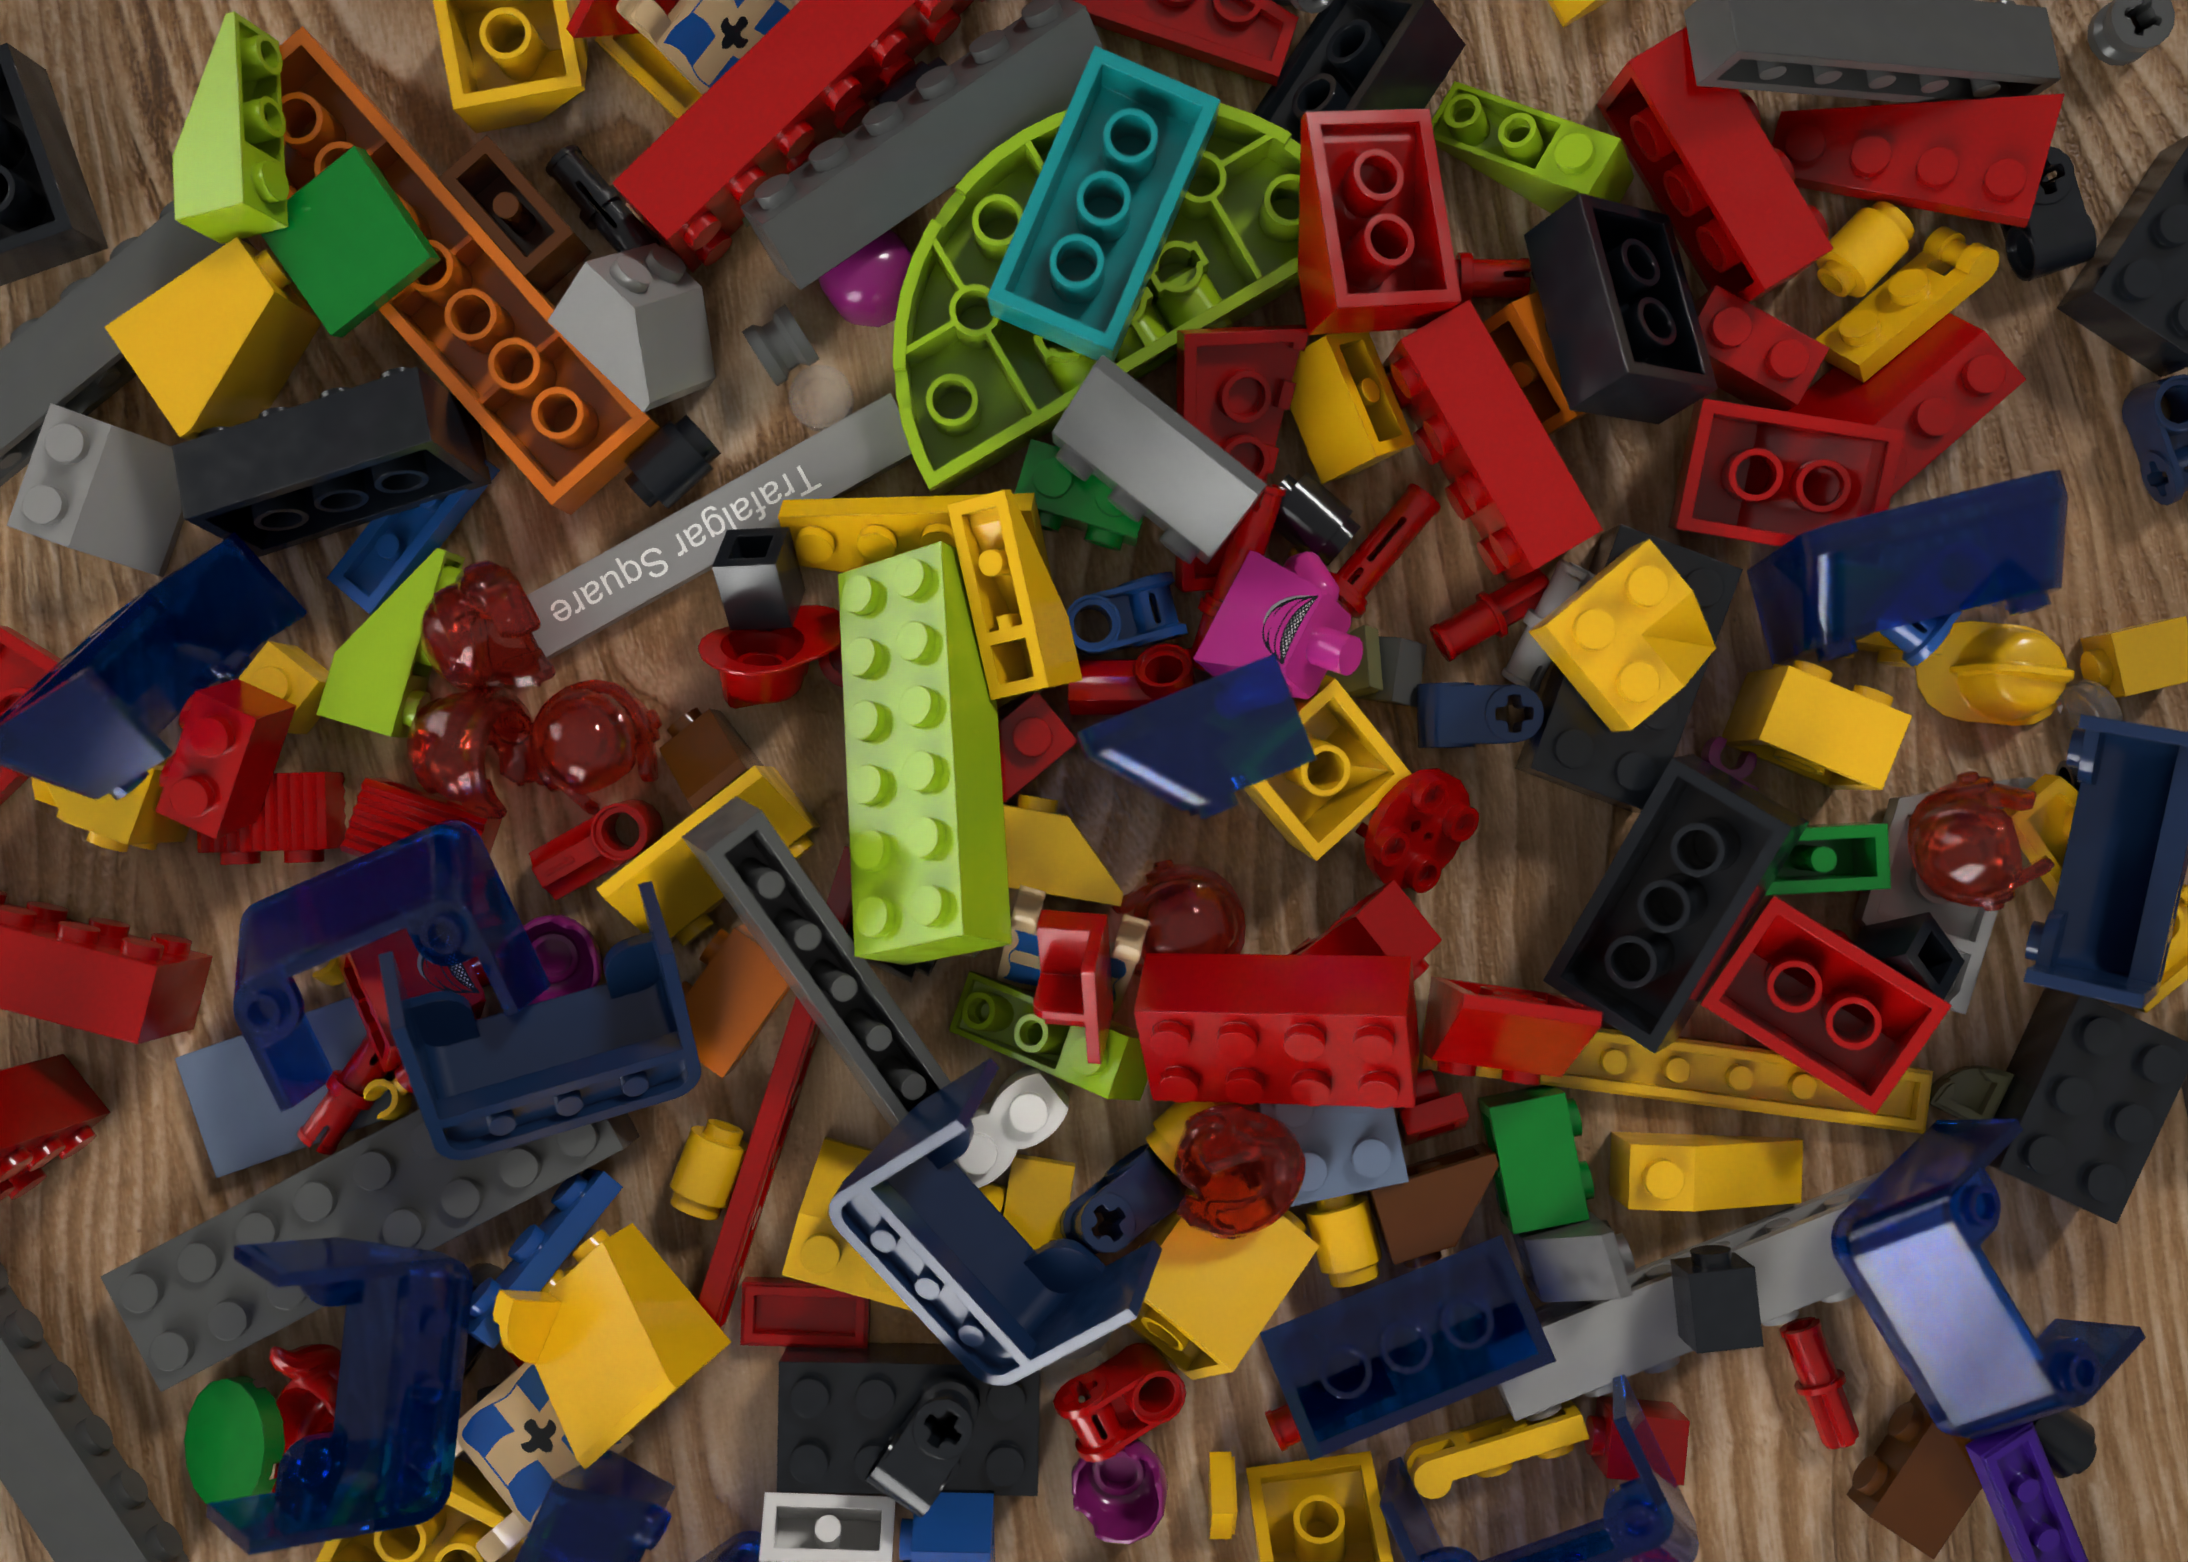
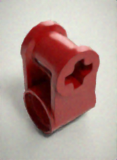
[1053,1343,1186,1463]

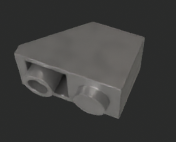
[1513,1210,1636,1302]

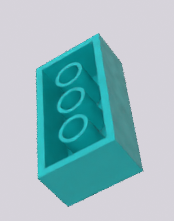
[987,46,1221,363]

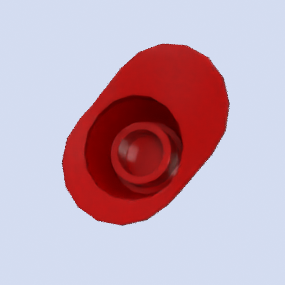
[698,605,841,709]

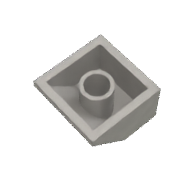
[548,243,716,412]
[7,403,184,577]

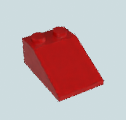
[1298,109,1461,335]
[1668,398,1906,563]
[1421,976,1603,1085]

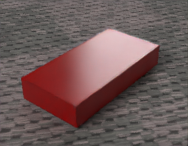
[740,1277,871,1348]

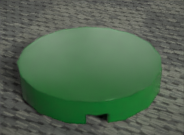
[184,1375,285,1512]

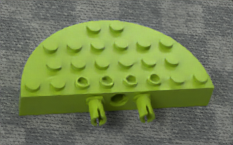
[893,103,1301,496]

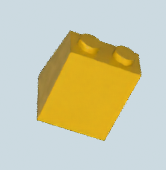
[105,237,322,441]
[1126,1163,1320,1380]
[535,1223,732,1470]

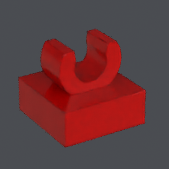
[1397,1069,1469,1146]

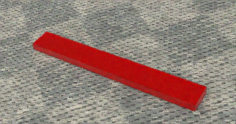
[698,846,853,1331]

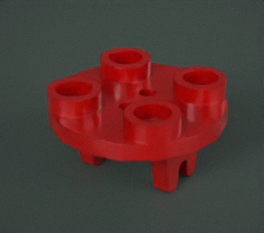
[1355,768,1479,893]

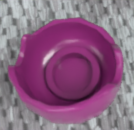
[818,229,912,327]
[503,914,603,1006]
[1071,1435,1168,1545]

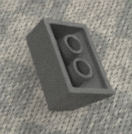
[1052,355,1267,565]

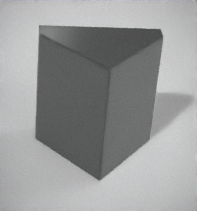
[1355,636,1427,708]

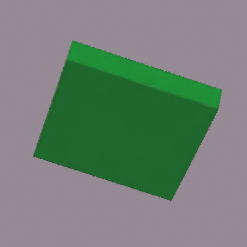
[261,146,441,338]

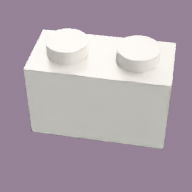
[759,1492,895,1562]

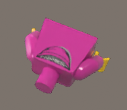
[1193,547,1363,735]

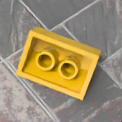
[596,765,820,947]
[782,1137,1008,1311]

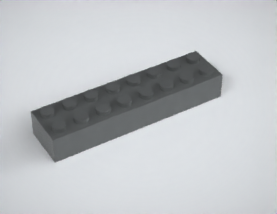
[101,1109,640,1392]

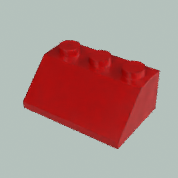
[1786,313,2027,497]
[1700,895,1952,1115]

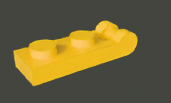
[1815,226,1999,383]
[1404,1400,1590,1499]

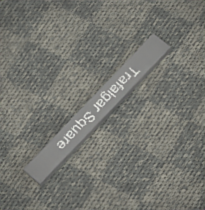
[446,393,913,697]

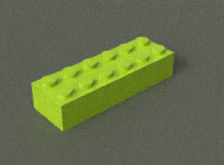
[838,541,1012,965]

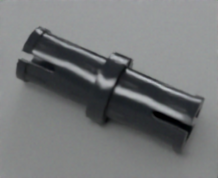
[546,145,661,253]

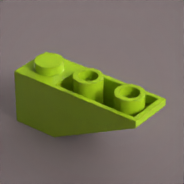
[172,11,289,244]
[1432,81,1634,213]
[316,548,467,738]
[949,971,1148,1101]

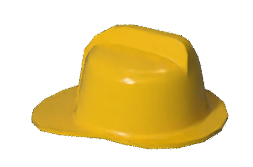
[1915,621,2075,726]

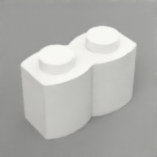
[954,1065,1069,1188]

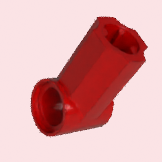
[1068,644,1199,729]
[529,799,663,901]

